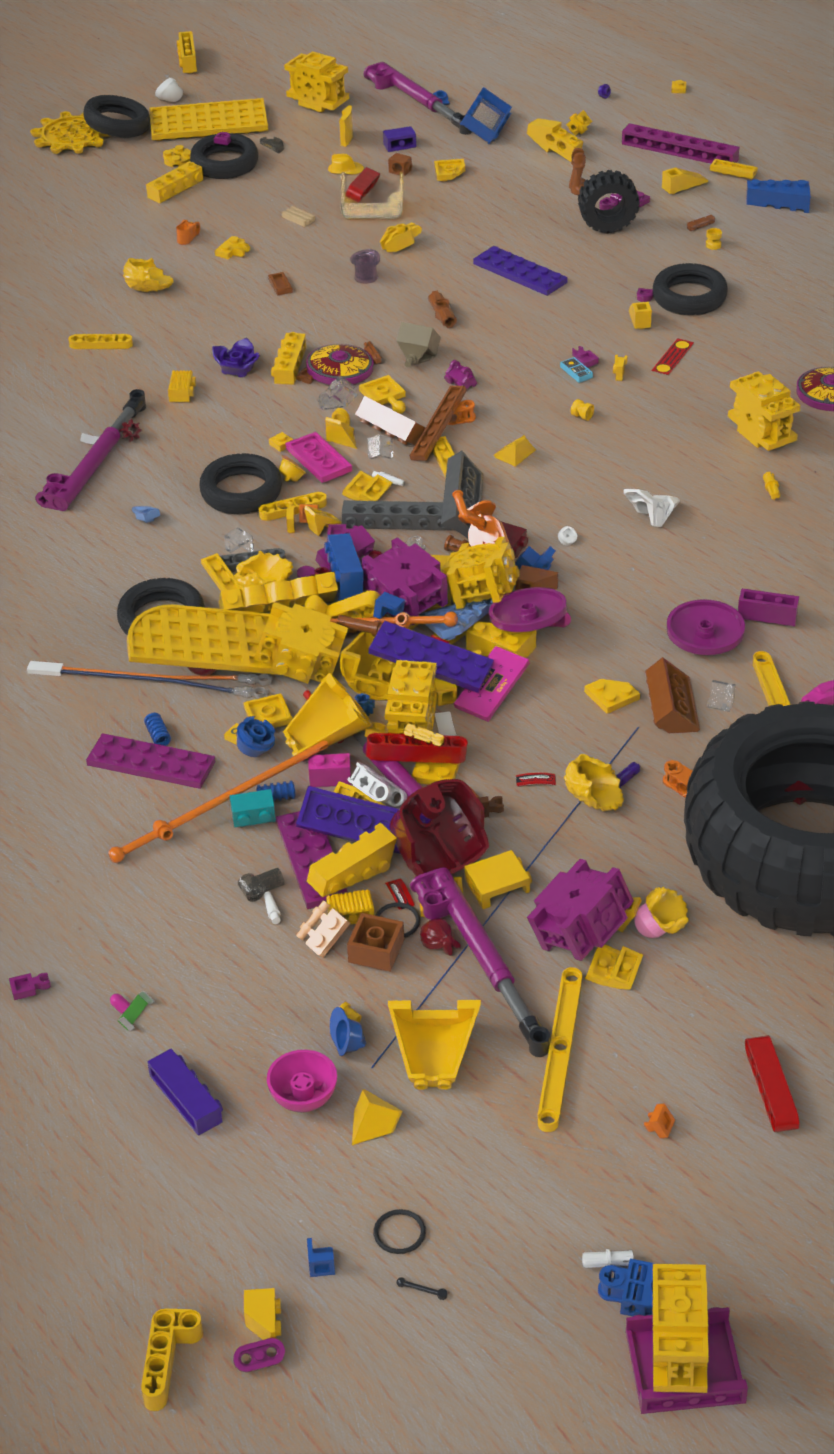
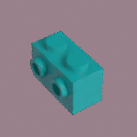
[229,789,276,828]

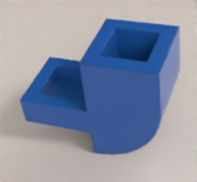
[515,546,556,570]

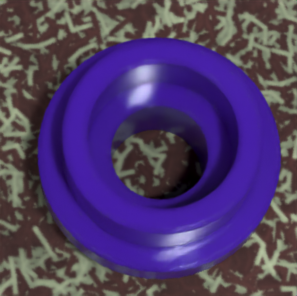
[598,84,611,99]

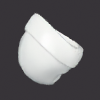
[155,77,183,102]

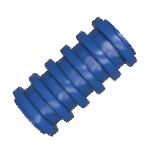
[144,712,171,746]
[256,780,296,802]

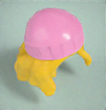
[634,887,689,938]

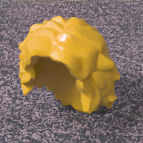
[123,258,174,292]
[234,551,293,588]
[564,754,624,811]

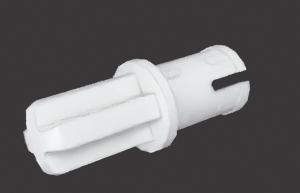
[582,1249,633,1268]

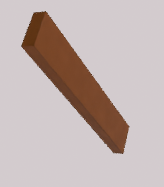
[409,386,467,461]

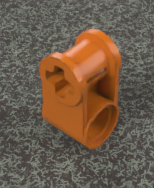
[176,219,200,245]
[447,400,476,425]
[663,760,692,797]

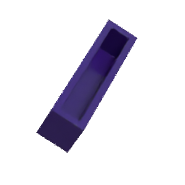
[147,1048,223,1136]

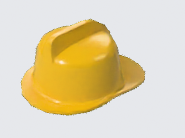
[328,154,364,174]
[279,455,307,482]

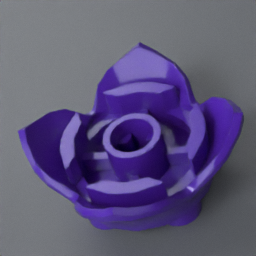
[212,337,260,377]

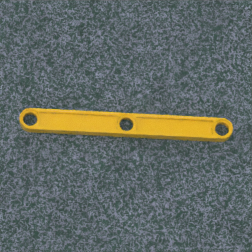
[753,651,791,706]
[537,967,582,1132]

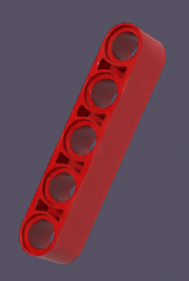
[345,167,380,203]
[366,733,468,764]
[745,1035,800,1133]

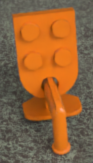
[452,490,512,549]

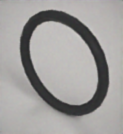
[375,902,420,938]
[373,1209,426,1254]

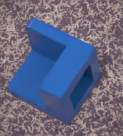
[373,592,405,619]
[307,1238,335,1277]

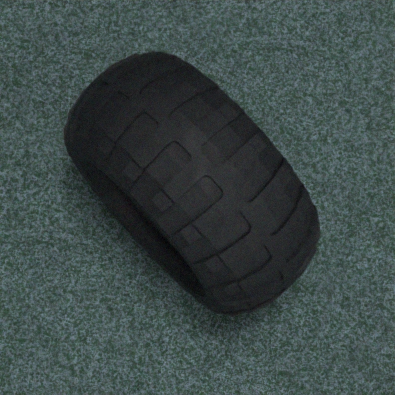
[684,701,834,937]

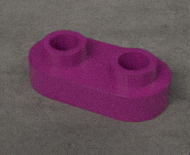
[233,1338,285,1373]

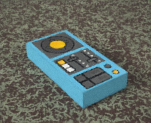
[560,357,593,383]

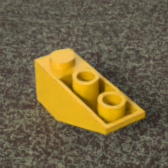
[662,167,708,194]

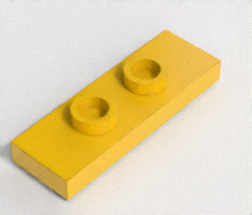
[710,159,758,179]

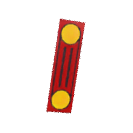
[651,338,694,375]

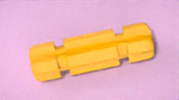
[404,724,444,746]

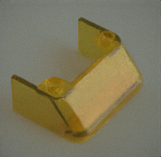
[341,172,404,220]

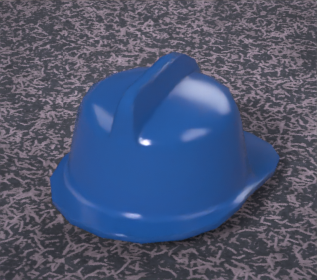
[330,1007,366,1056]

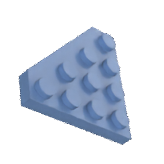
[420,598,493,640]

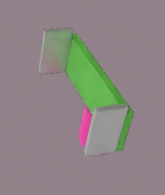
[110,991,155,1031]

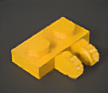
[215,236,250,259]

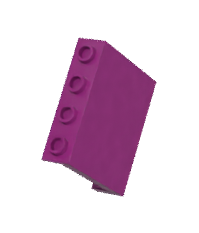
[625,1307,748,1414]

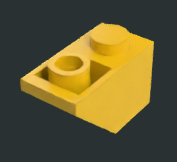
[629,302,652,329]
[244,1288,282,1340]

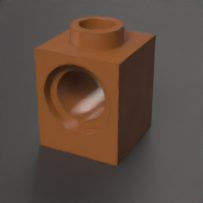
[388,153,413,177]

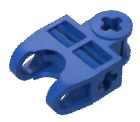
[598,1258,655,1316]

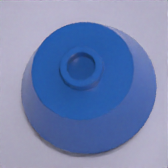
[236,716,275,757]

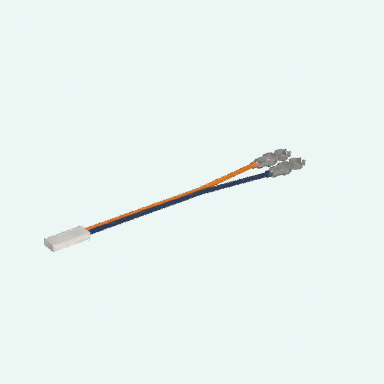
[27,661,272,699]

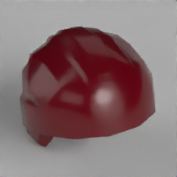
[420,918,461,956]

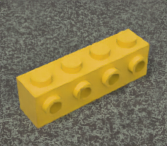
[176,31,197,74]
[146,161,203,203]
[271,332,307,385]

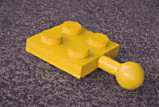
[359,375,406,414]

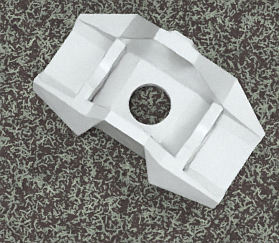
[624,489,680,527]

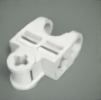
[347,762,407,808]

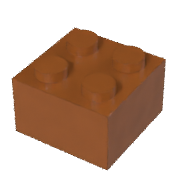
[347,913,404,972]

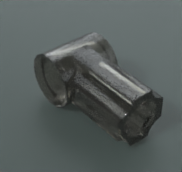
[238,868,284,902]

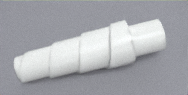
[372,471,404,486]
[264,891,281,924]

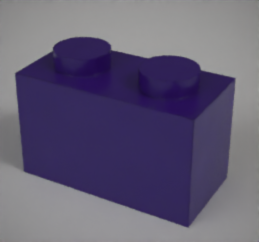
[383,126,416,152]

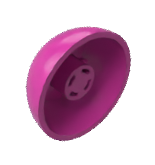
[267,1050,337,1113]

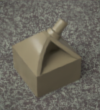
[396,322,441,367]

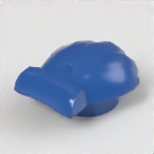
[433,90,450,105]

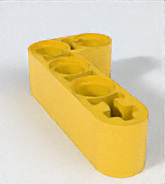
[304,590,380,619]
[141,1308,203,1411]

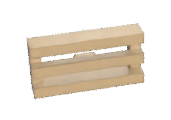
[282,206,315,227]

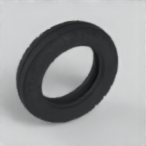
[83,95,150,138]
[190,133,258,179]
[653,263,728,315]
[199,453,282,514]
[117,578,205,635]

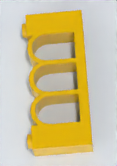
[219,572,338,613]

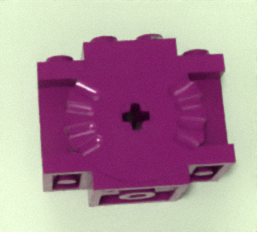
[362,537,448,626]
[527,859,634,961]

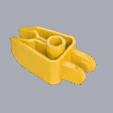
[380,222,422,252]

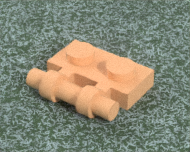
[296,900,350,958]

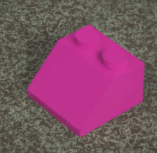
[308,753,351,787]

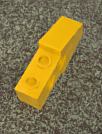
[526,118,583,162]

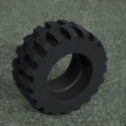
[578,170,640,233]

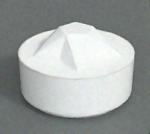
[558,526,577,546]

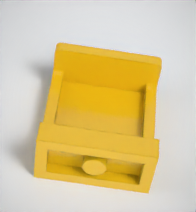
[464,850,532,909]

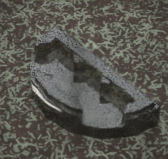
[260,137,284,153]

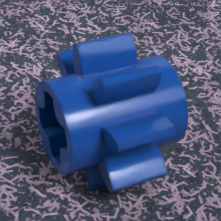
[354,693,375,716]

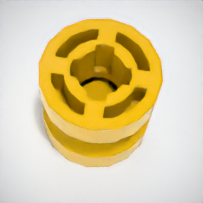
[706,228,722,250]
[571,399,594,421]

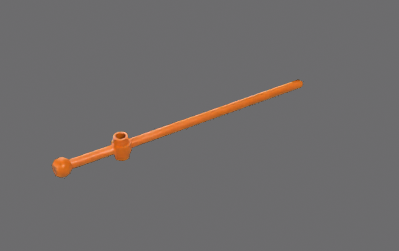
[330,612,458,628]
[108,740,329,863]

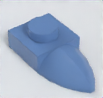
[132,506,161,523]

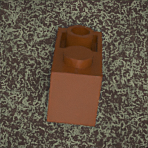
[515,565,558,591]

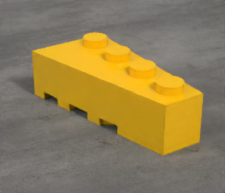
[307,823,397,897]

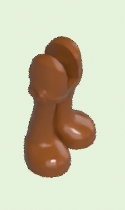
[569,148,586,196]

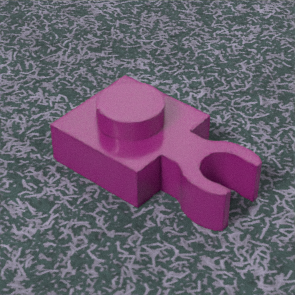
[572,346,599,368]
[9,973,51,1000]

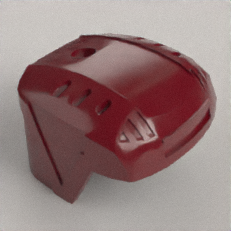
[389,779,489,877]

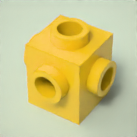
[566,110,592,136]

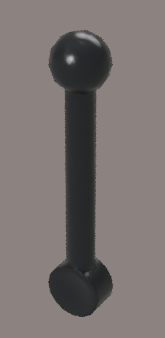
[396,1277,448,1300]

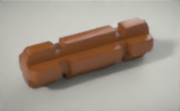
[687,215,715,231]
[364,341,382,364]

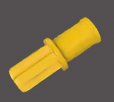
[763,472,780,500]

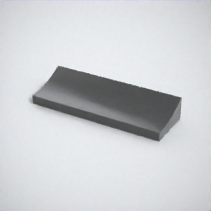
[441,451,483,539]

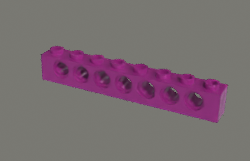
[622,123,740,164]

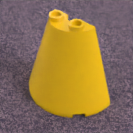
[340,632,392,700]
[283,673,371,756]
[388,1000,481,1090]

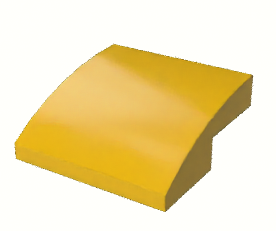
[339,105,353,147]
[342,470,393,501]
[585,944,643,990]

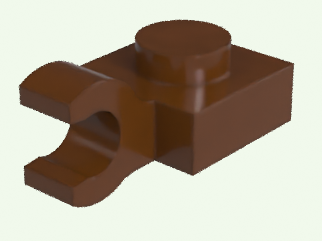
[477,796,504,818]

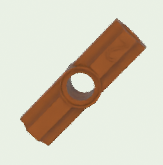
[428,290,457,328]

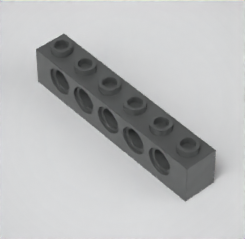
[342,500,452,530]

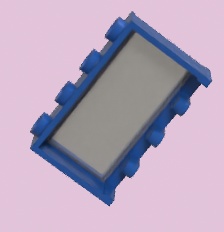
[460,87,512,145]

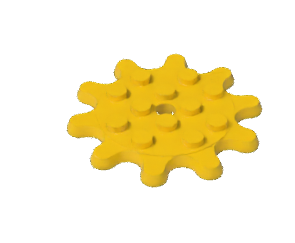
[30,111,109,154]

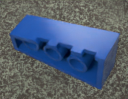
[746,179,811,213]
[324,533,363,601]

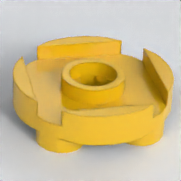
[163,145,191,167]

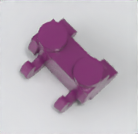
[444,360,477,389]

